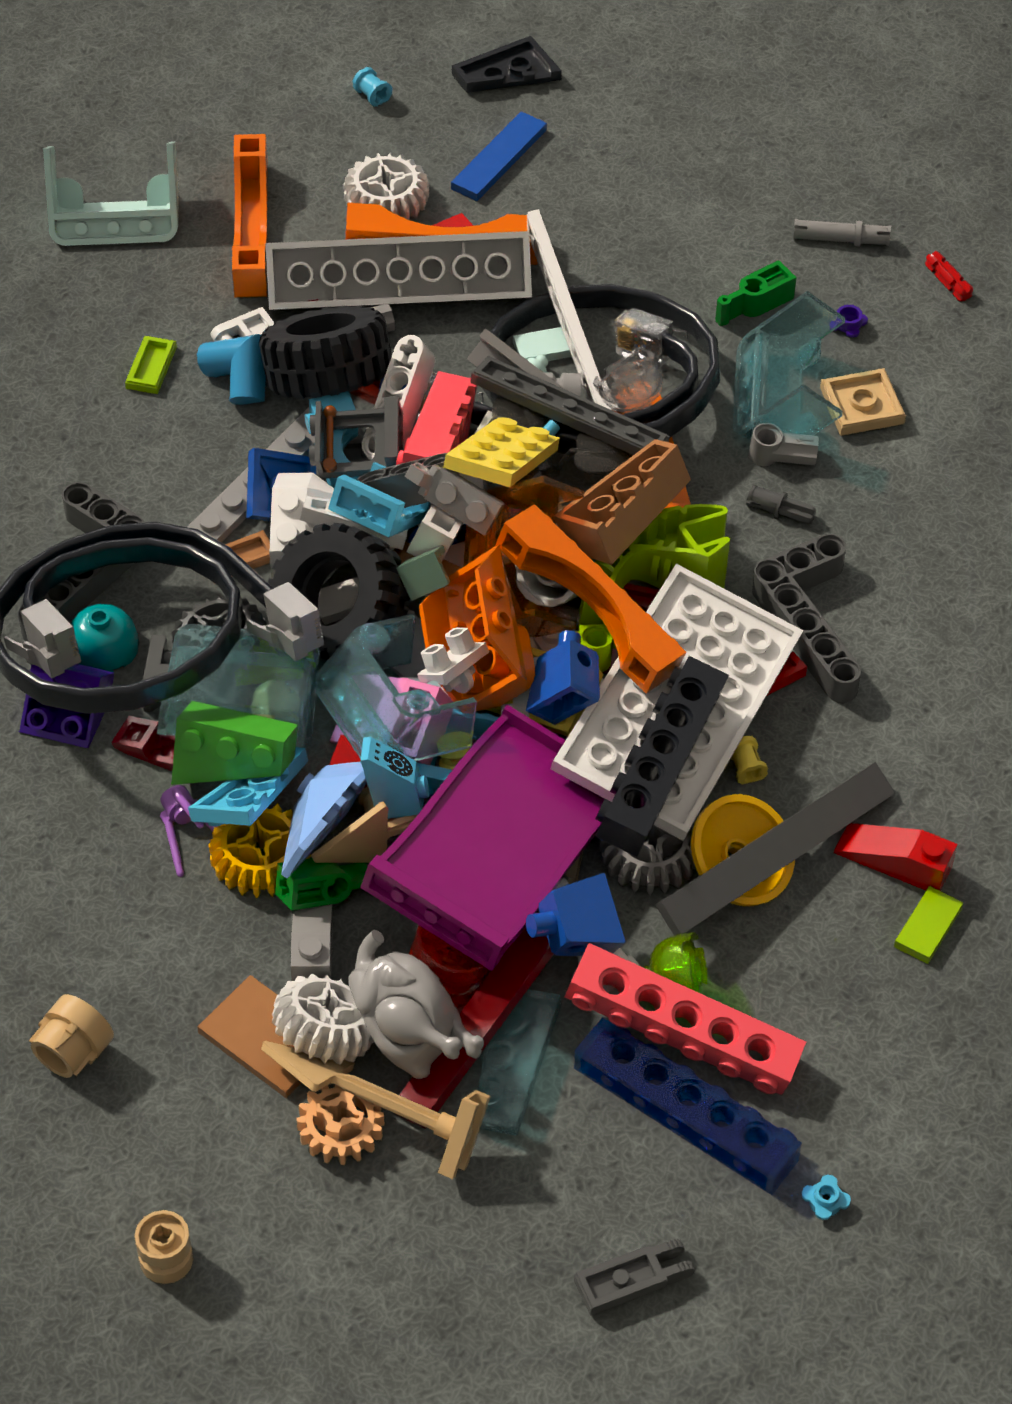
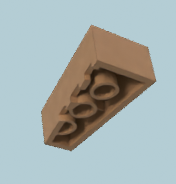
[554,439,691,565]

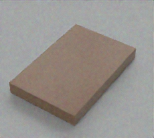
[197,975,302,1098]

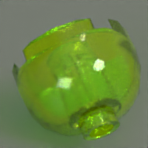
[643,932,708,993]

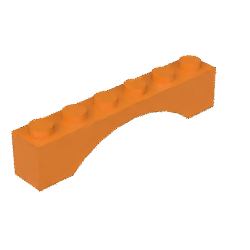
[232,134,268,297]
[345,202,538,265]
[495,504,686,694]

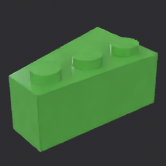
[171,701,298,785]

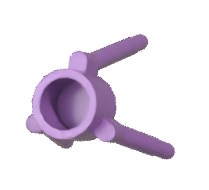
[160,785,219,877]

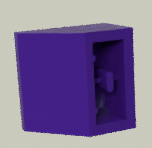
[19,664,115,748]

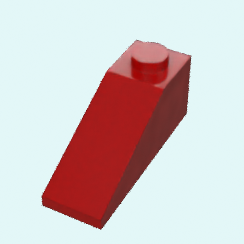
[834,823,958,891]

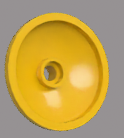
[691,794,795,906]

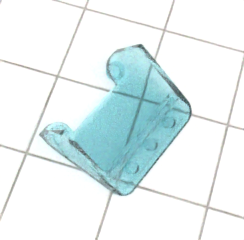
[157,624,320,748]

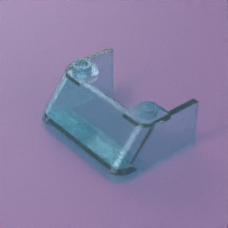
[732,291,845,439]
[315,614,477,761]

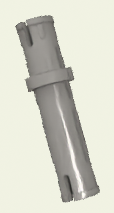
[793,219,891,246]

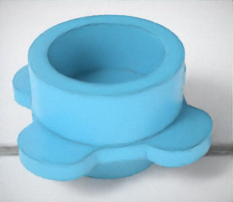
[802,1175,851,1220]

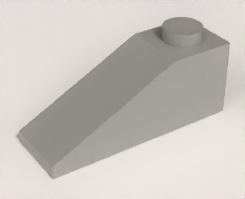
[291,904,333,981]

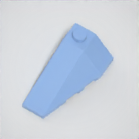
[281,761,367,879]

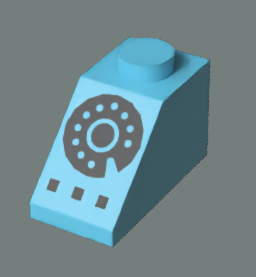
[361,737,429,819]

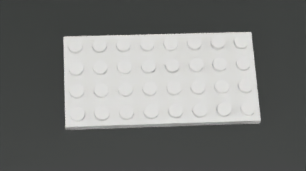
[550,564,803,841]

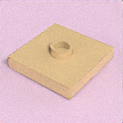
[820,368,906,436]

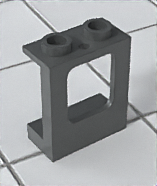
[309,396,403,479]

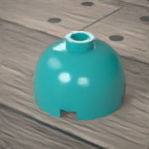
[70,604,139,672]

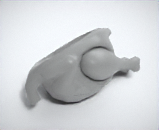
[348,930,484,1079]

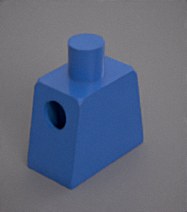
[526,630,600,725]
[526,873,626,956]

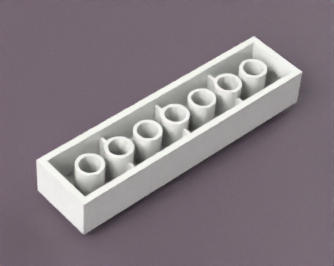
[265,231,532,310]

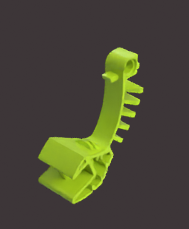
[575,504,730,672]

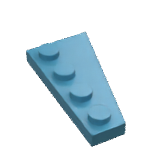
[188,747,308,826]

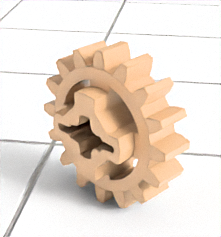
[297,1084,385,1165]

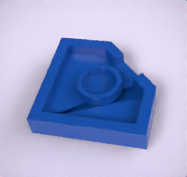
[246,448,316,522]

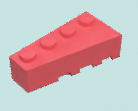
[396,371,477,465]

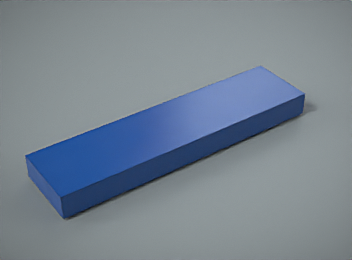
[451,111,547,201]

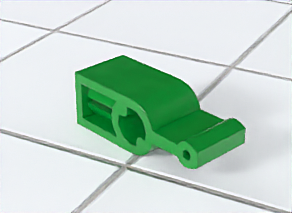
[715,260,797,326]
[275,858,369,911]

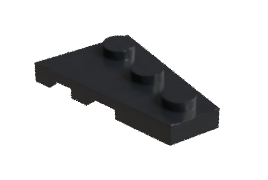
[452,36,562,93]

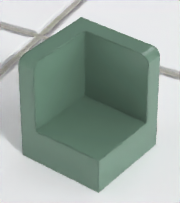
[396,545,450,601]

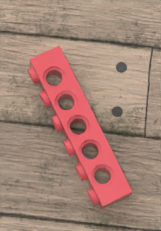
[564,943,806,1095]

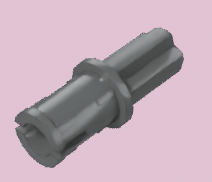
[746,485,816,525]

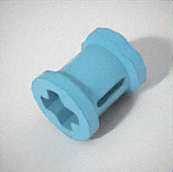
[353,67,392,107]

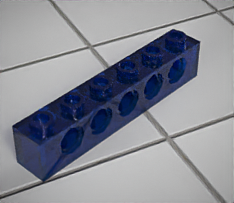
[574,1017,802,1195]

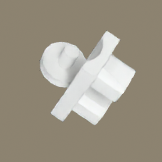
[417,627,489,694]

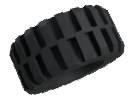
[259,306,392,399]
[268,523,410,666]

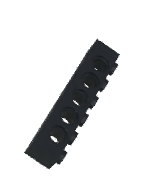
[595,656,729,857]

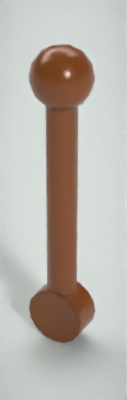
[323,405,337,473]

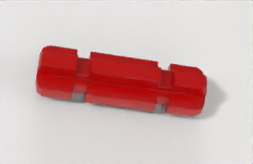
[925,251,973,302]

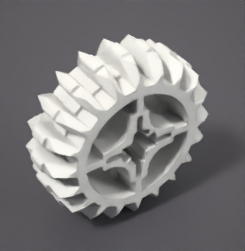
[344,152,429,220]
[272,974,374,1064]

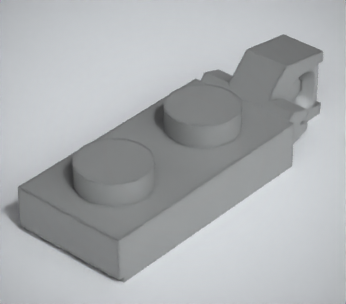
[404,462,505,536]

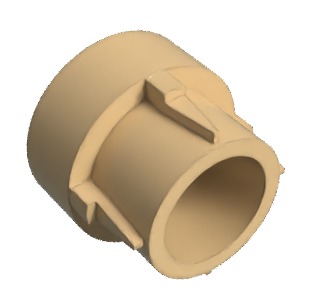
[29,994,114,1078]

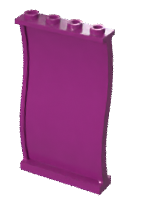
[360,704,605,971]

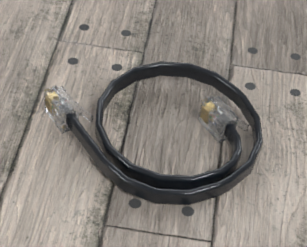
[417,284,720,457]

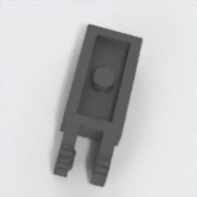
[574,1239,696,1316]

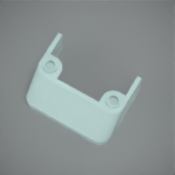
[43,141,179,246]

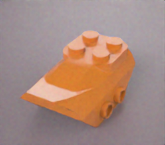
[419,545,535,711]

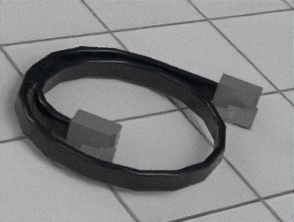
[0,522,324,714]

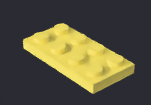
[443,417,560,488]

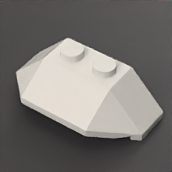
[269,472,338,584]

